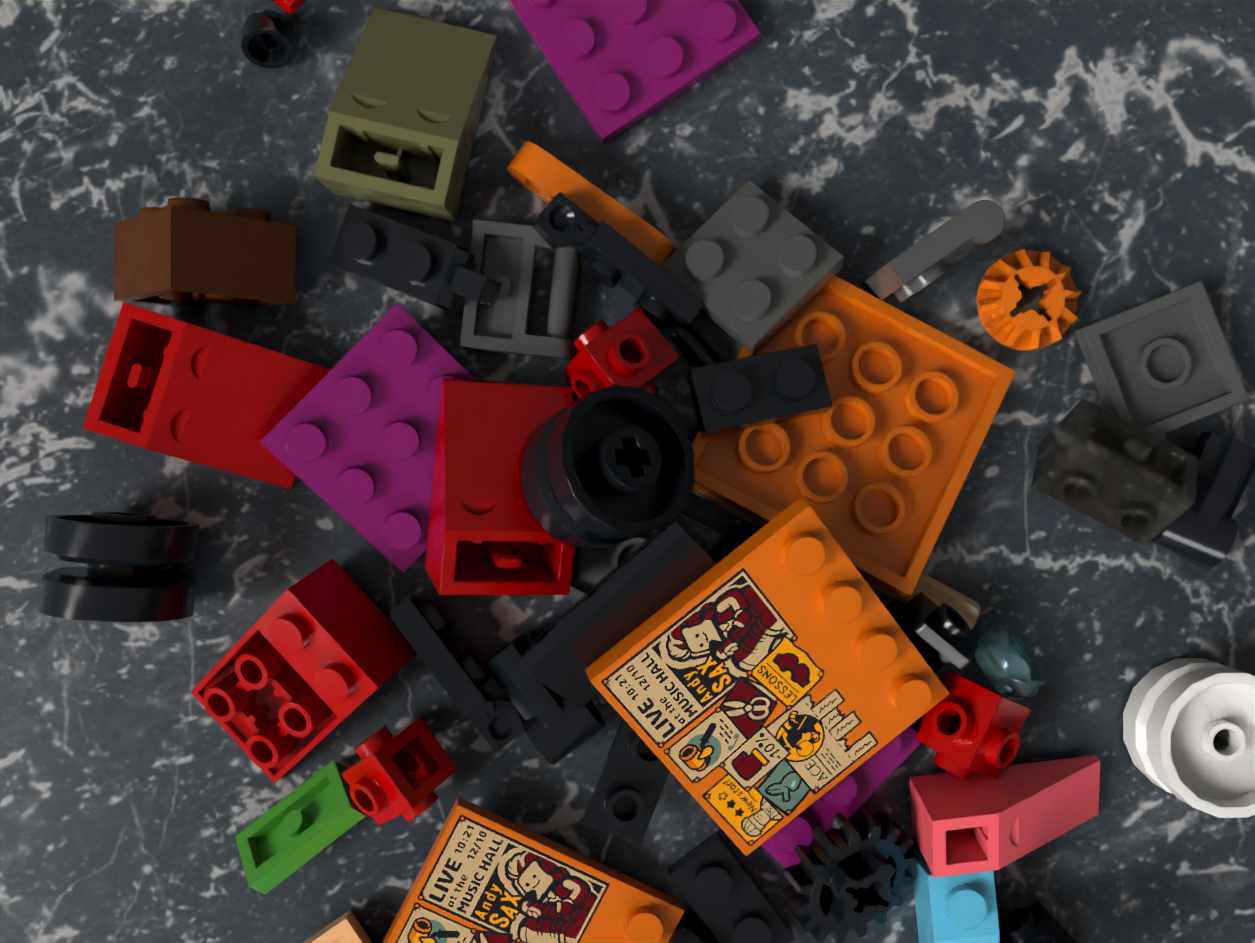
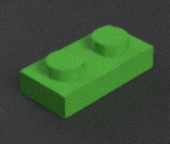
[235,760,366,895]

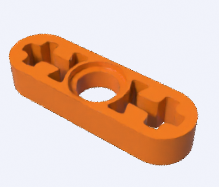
[507,141,675,266]

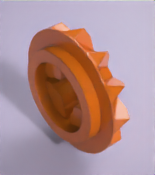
[976,248,1082,351]

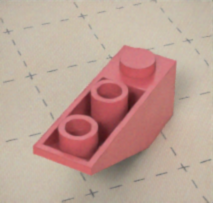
[910,755,1100,878]

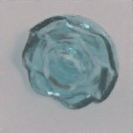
[974,622,1045,698]

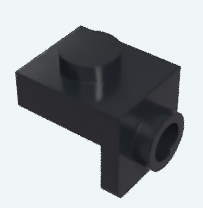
[893,592,973,674]

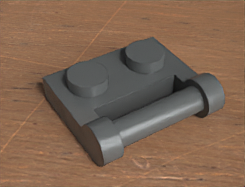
[863,200,1005,303]
[460,219,582,361]

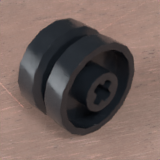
[521,385,695,550]
[39,511,200,622]

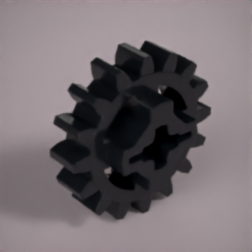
[781,808,918,943]

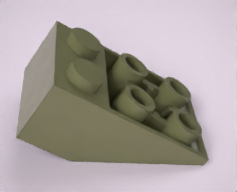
[314,7,498,222]

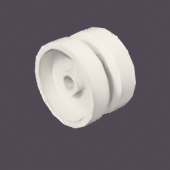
[1123,658,1255,818]

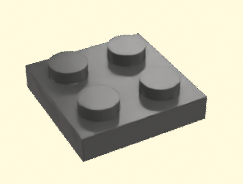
[660,180,844,356]
[1074,280,1249,447]

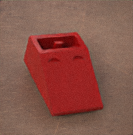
[83,302,331,489]
[425,378,575,595]
[191,558,417,784]

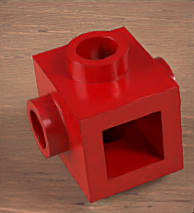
[564,307,680,399]
[915,670,1031,780]
[341,717,458,825]

